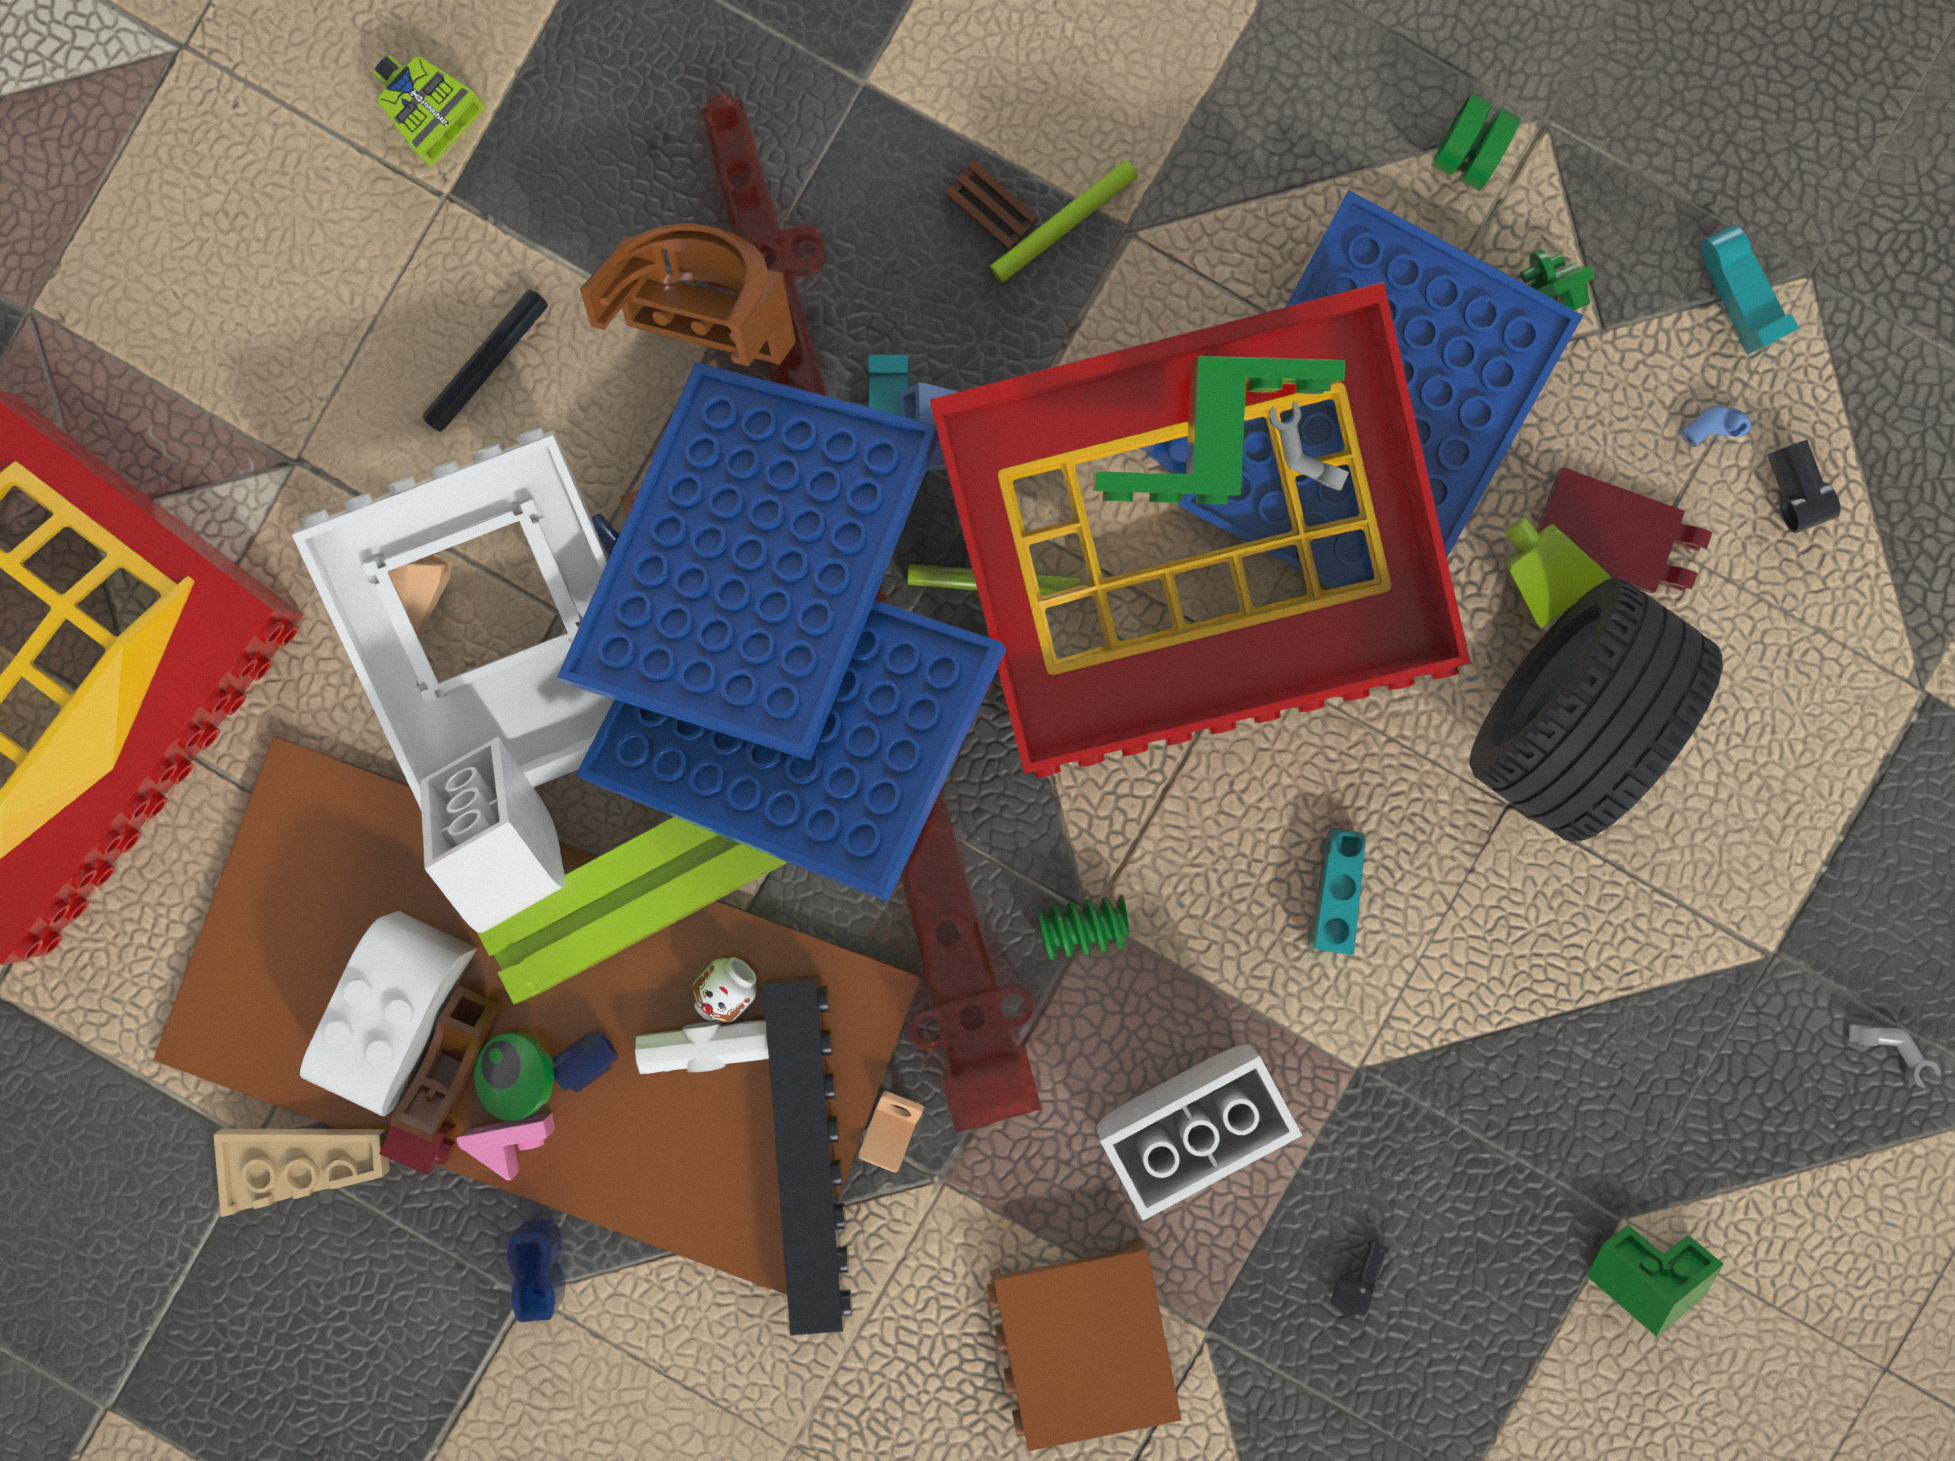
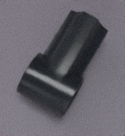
[1767,439,1841,533]

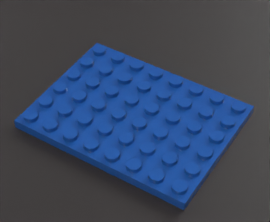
[1178,190,1583,588]
[557,362,939,761]
[576,600,1007,902]

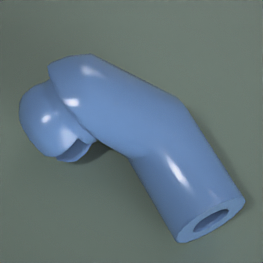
[1680,406,1751,447]

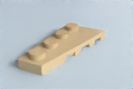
[214,1129,390,1217]

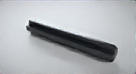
[422,289,548,432]

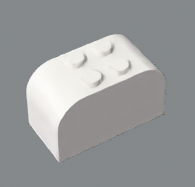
[420,737,566,933]
[300,911,477,1116]
[1096,1045,1302,1221]

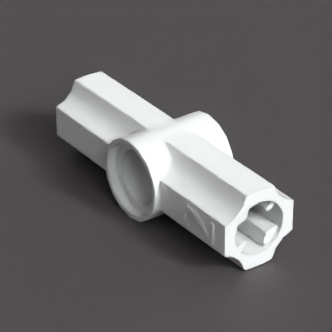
[635,1020,769,1074]

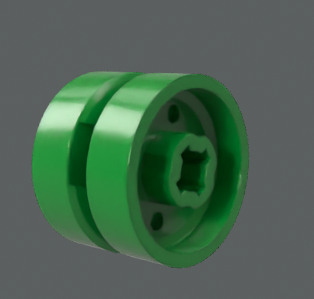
[1431,92,1521,191]

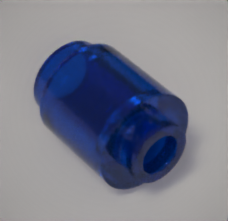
[552,1030,619,1093]

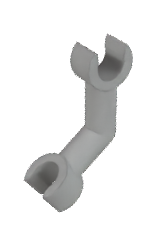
[1269,401,1349,491]
[1848,1024,1941,1088]

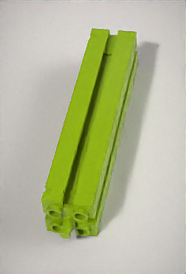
[476,817,788,1004]

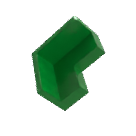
[1588,1225,1724,1337]

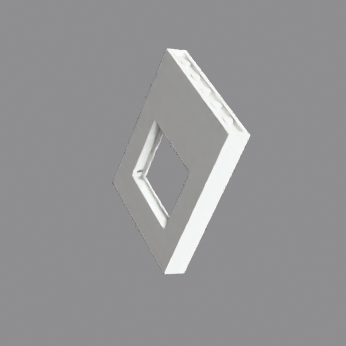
[292,427,614,811]

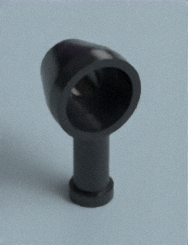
[1330,1239,1390,1324]

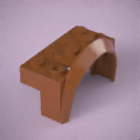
[580,224,796,366]

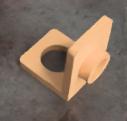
[858,1091,924,1172]

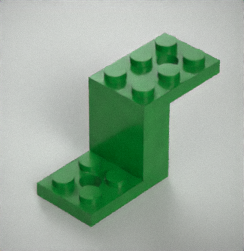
[1093,356,1345,505]

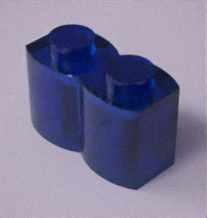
[508,1219,566,1322]

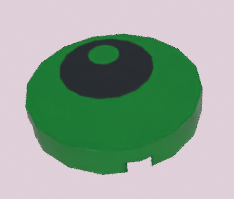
[474,1032,554,1122]

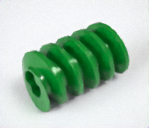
[1037,894,1129,960]

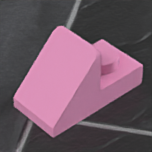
[457,1113,556,1180]

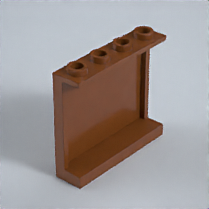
[987,1238,1182,1451]

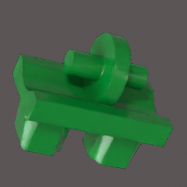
[1520,249,1595,310]

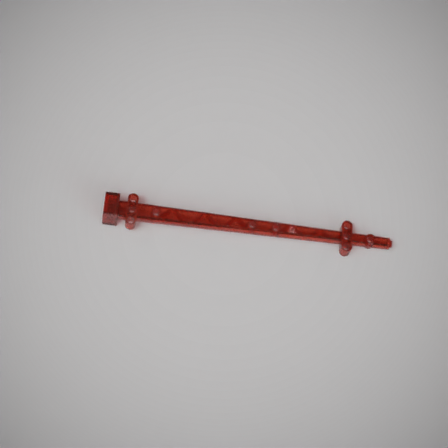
[701,94,1042,1133]

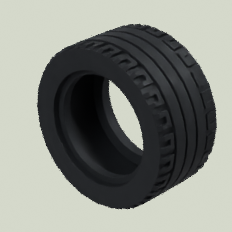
[1469,578,1723,842]

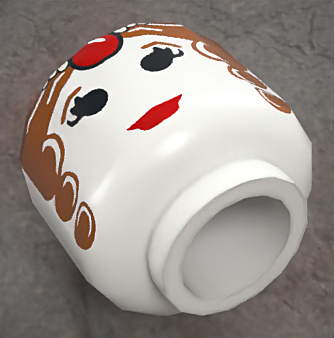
[692,957,757,1023]

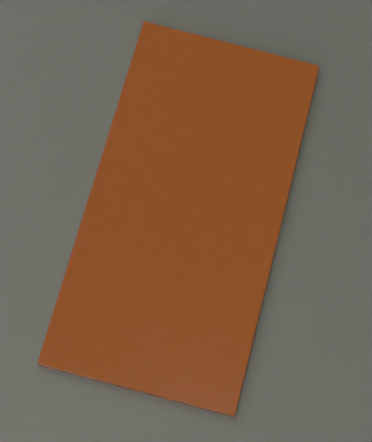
[153,736,921,1295]

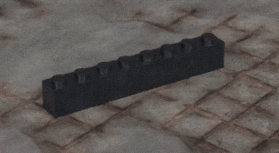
[763,975,853,1336]

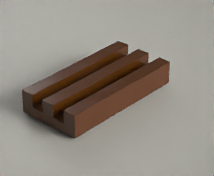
[945,159,1038,251]

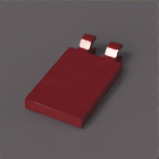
[1536,467,1713,593]

